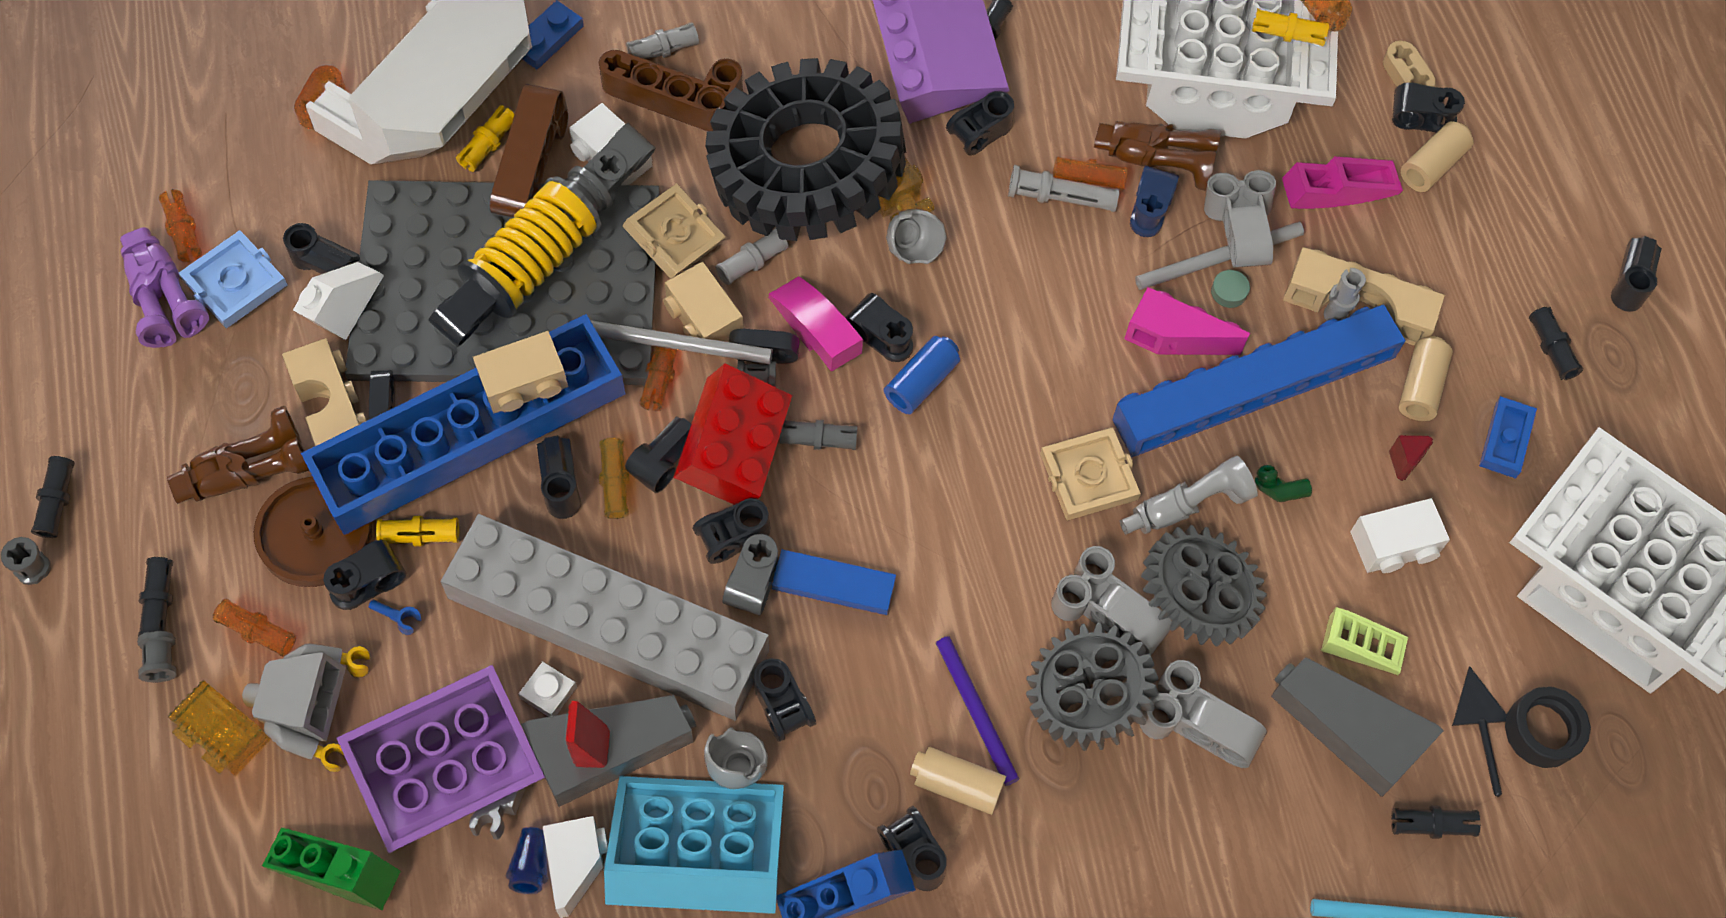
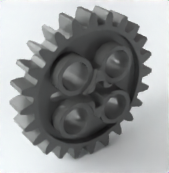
[1141,525,1267,647]
[1026,623,1159,751]

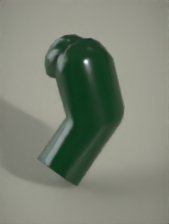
[1255,465,1312,502]

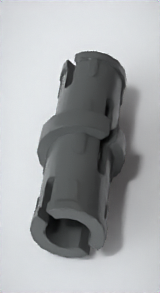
[780,420,858,450]

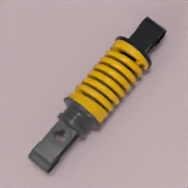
[428,123,656,347]

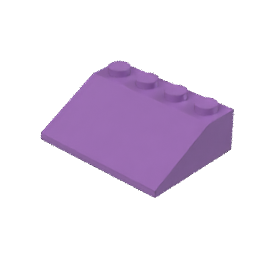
[873,0,1010,124]
[337,665,545,853]

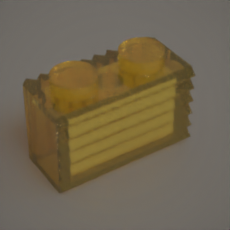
[168,680,271,777]

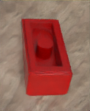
[566,701,610,768]

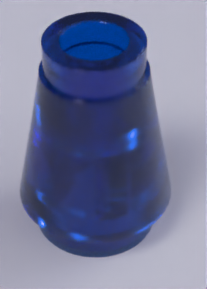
[505,827,548,894]

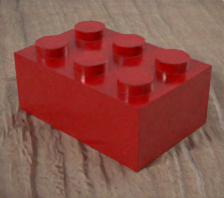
[674,363,792,505]

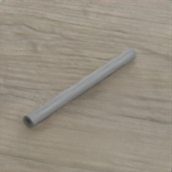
[1135,222,1304,290]
[590,320,773,364]

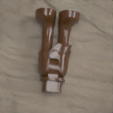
[1094,121,1222,191]
[167,406,309,504]

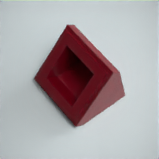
[1389,435,1433,481]

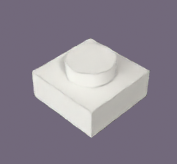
[519,661,577,717]

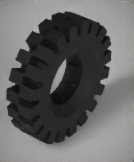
[705,58,907,241]

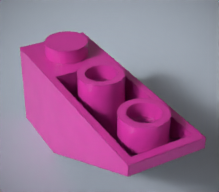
[1124,287,1250,355]

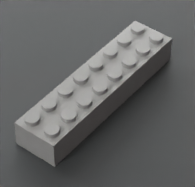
[440,514,769,721]

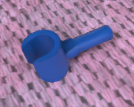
[368,599,421,635]

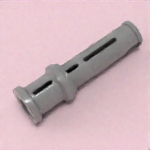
[1008,165,1119,212]

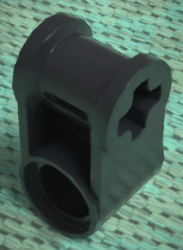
[1392,82,1465,133]
[946,91,1014,156]
[845,293,913,362]
[692,498,771,564]
[323,540,406,610]
[754,658,816,742]
[877,806,947,891]

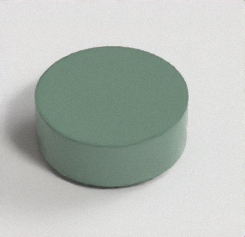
[1211,270,1250,308]

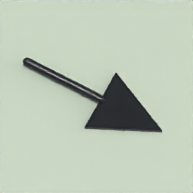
[1452,666,1507,797]

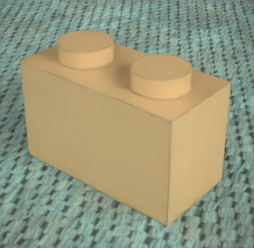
[663,261,743,355]
[473,331,568,414]

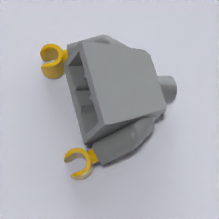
[242,643,370,772]

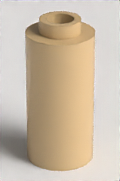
[1401,121,1473,192]
[1399,336,1453,421]
[910,747,1006,815]

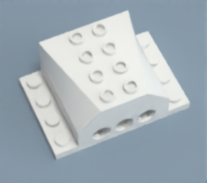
[1116,0,1339,139]
[1509,427,1726,694]

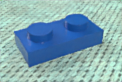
[522,0,584,70]
[1479,396,1537,478]

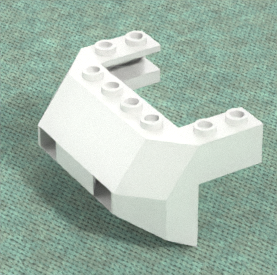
[306,0,532,165]

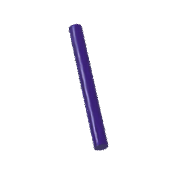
[936,636,1020,786]

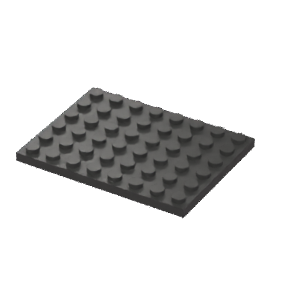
[345,180,660,385]

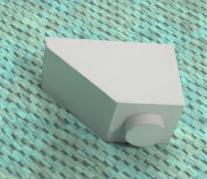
[293,262,384,340]
[543,816,608,918]

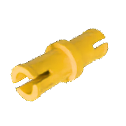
[1252,8,1329,47]
[456,105,515,172]
[376,516,460,547]

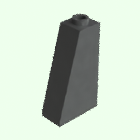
[1271,657,1444,797]
[521,695,696,807]

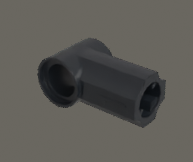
[283,223,360,274]
[1611,236,1662,312]
[625,416,691,493]
[537,435,581,519]

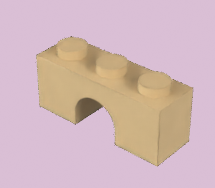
[282,338,367,446]

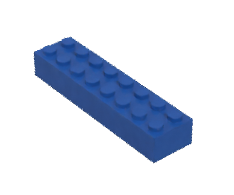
[301,314,626,535]

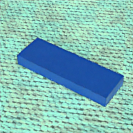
[772,549,896,615]

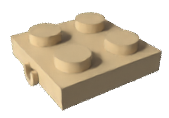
[623,183,725,279]
[1040,427,1141,521]

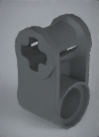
[722,534,778,616]

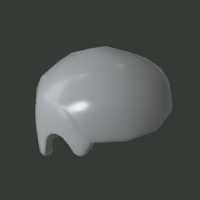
[886,209,947,264]
[704,728,768,790]

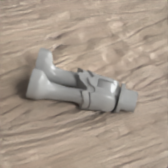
[1119,455,1258,535]

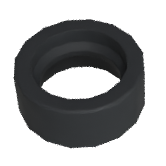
[1505,686,1591,768]

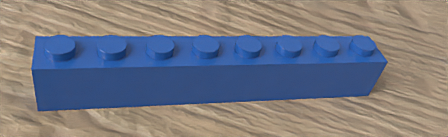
[1112,304,1406,457]

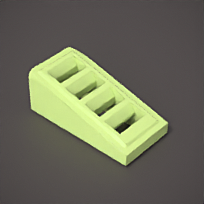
[1321,607,1408,675]

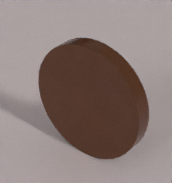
[253,476,372,587]

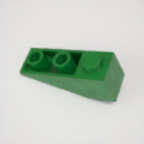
[262,827,401,910]

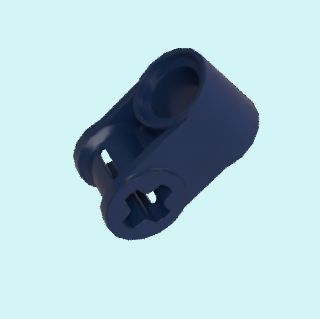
[1130,166,1179,237]

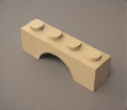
[1283,247,1445,346]

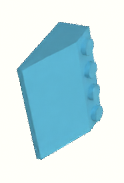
[604,776,784,914]

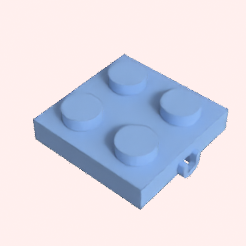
[179,230,287,329]

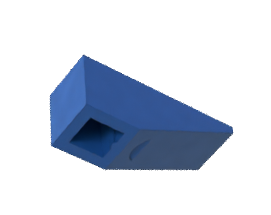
[776,850,916,918]

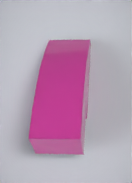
[1282,156,1403,209]
[768,276,863,372]

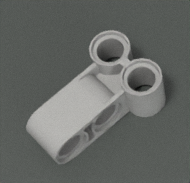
[1204,170,1276,268]
[1051,546,1172,655]
[1139,660,1267,768]

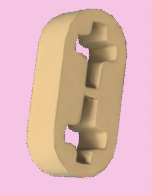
[1383,41,1435,87]

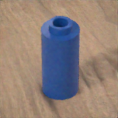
[884,336,960,414]

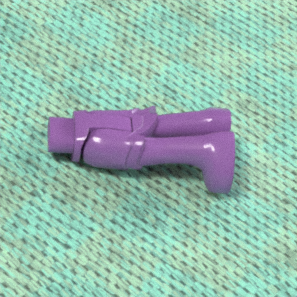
[120,227,209,348]

